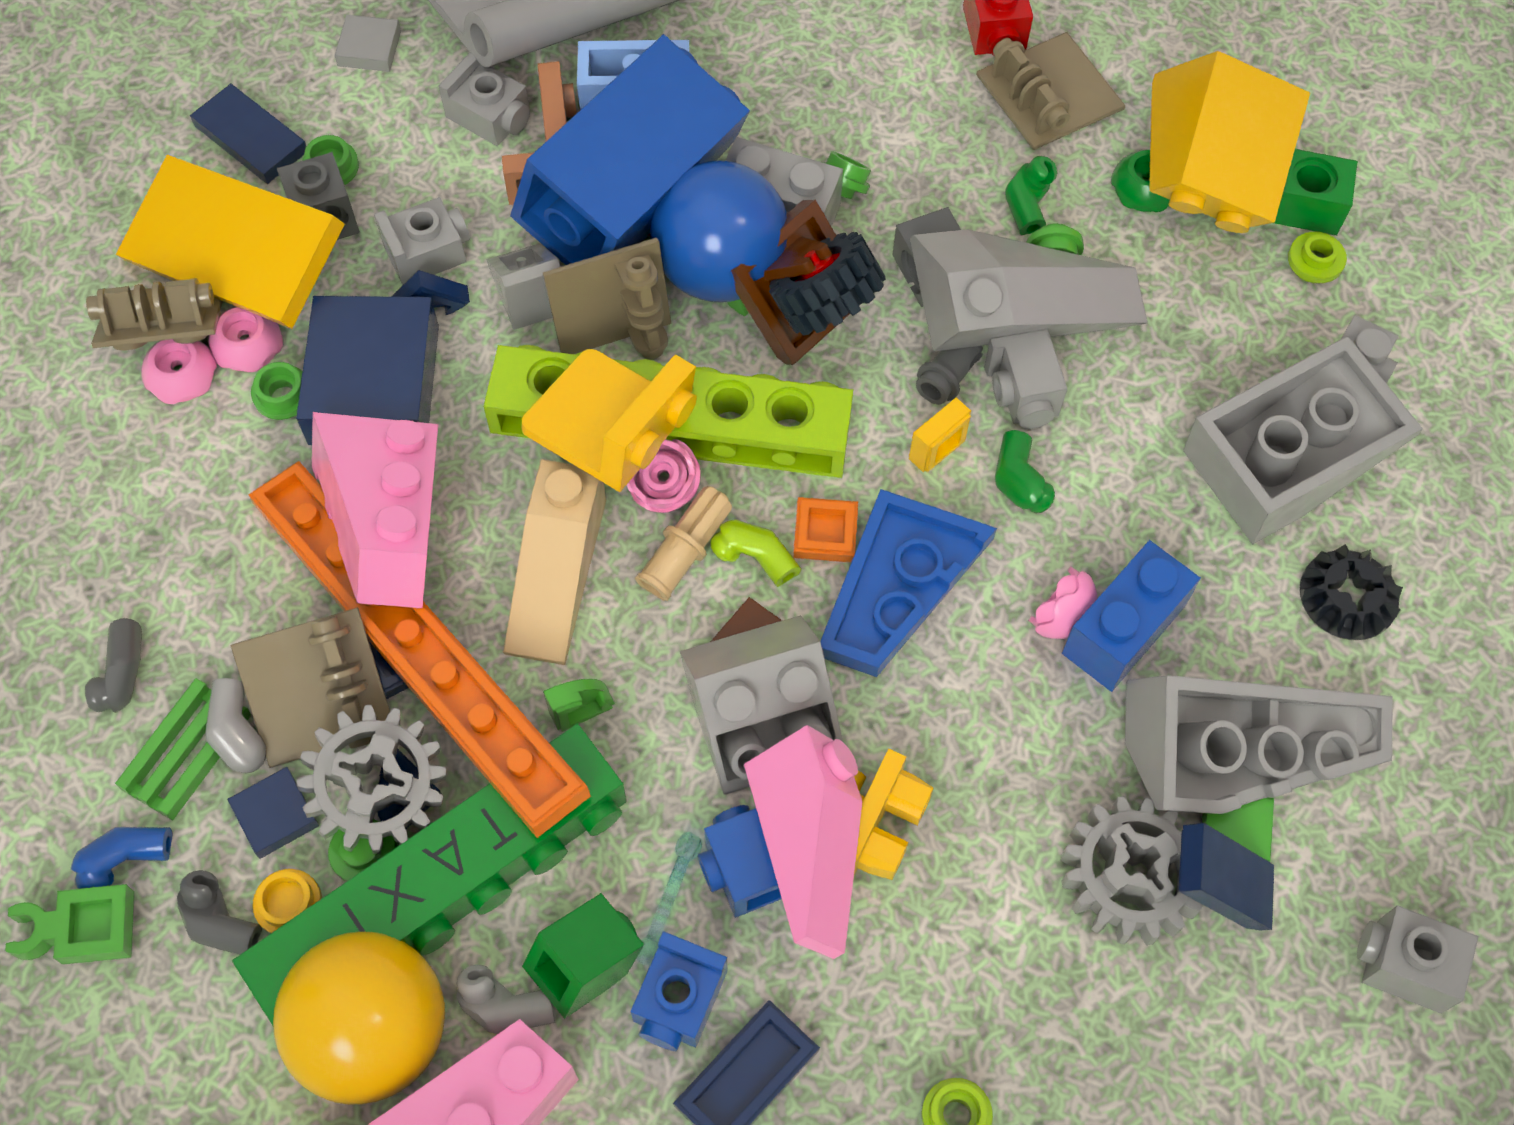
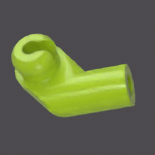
[710,519,801,587]

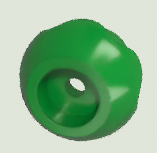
[1111,150,1169,212]

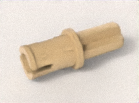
[635,486,732,601]

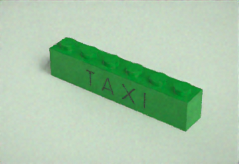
[232,723,627,1026]

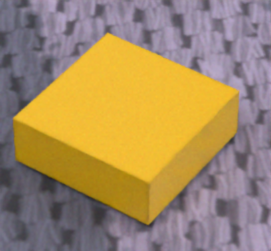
[909,397,971,473]

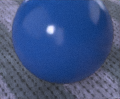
[650,161,787,302]

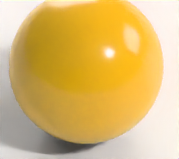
[273,931,445,1105]

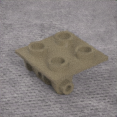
[976,32,1126,150]
[543,238,672,359]
[86,278,223,351]
[230,607,390,768]

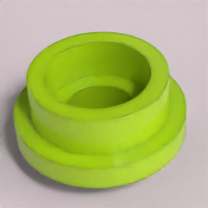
[1288,232,1347,283]
[921,1078,993,1125]

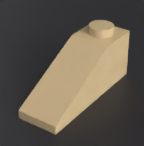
[503,459,606,665]

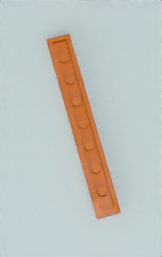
[248,461,591,838]

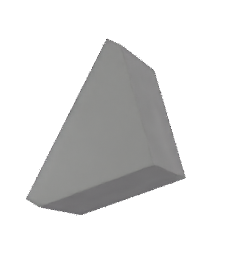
[486,243,560,330]

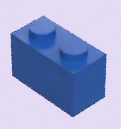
[1062,540,1201,692]

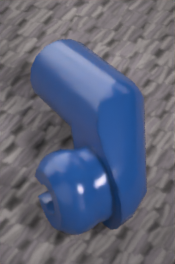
[71,827,173,889]

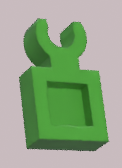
[5,884,134,965]

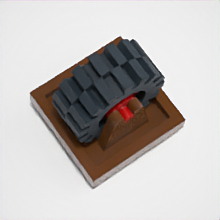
[731,199,886,365]

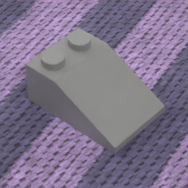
[1183,336,1423,545]

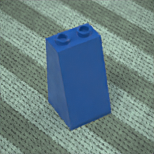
[510,34,750,265]

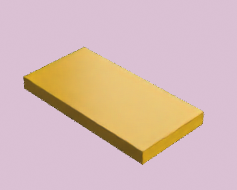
[116,155,345,329]

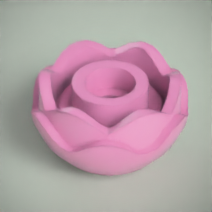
[208,306,283,372]
[141,339,217,404]
[626,439,701,513]
[1028,566,1098,639]

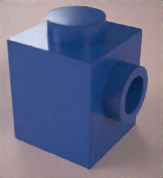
[697,805,782,918]

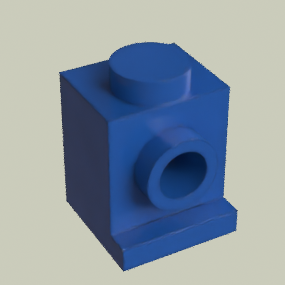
[630,931,728,1051]

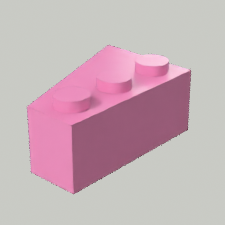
[312,412,438,608]

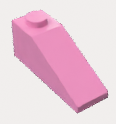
[744,725,862,959]

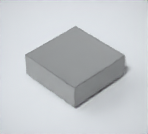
[334,14,401,72]

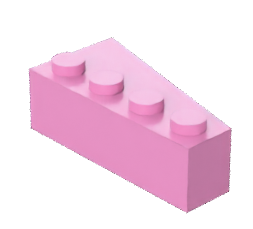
[368,1019,579,1125]

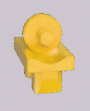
[854,748,934,880]

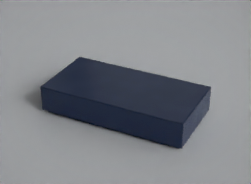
[190,83,307,184]
[1178,823,1274,931]
[673,1000,820,1125]

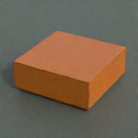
[793,497,858,562]

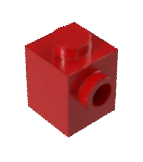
[963,0,1033,57]

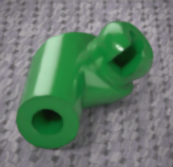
[1005,156,1058,236]
[995,430,1055,513]

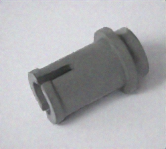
[916,346,983,405]

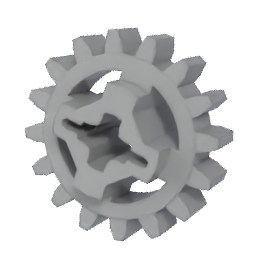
[297,705,446,854]
[1061,796,1203,946]

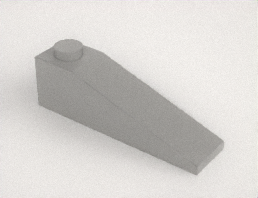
[910,229,1148,352]
[1125,675,1393,814]

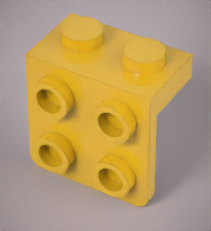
[521,349,697,492]

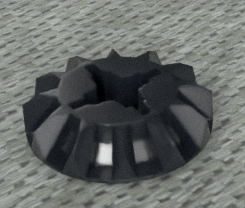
[1300,544,1403,640]

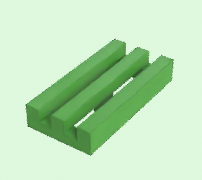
[115,678,252,821]

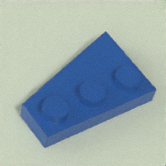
[820,489,997,677]

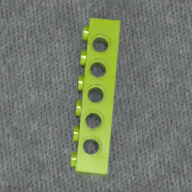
[483,345,854,478]

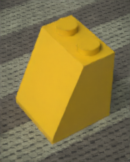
[1149,51,1310,233]

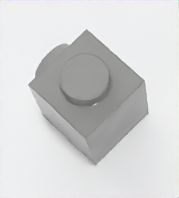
[1357,905,1479,1014]

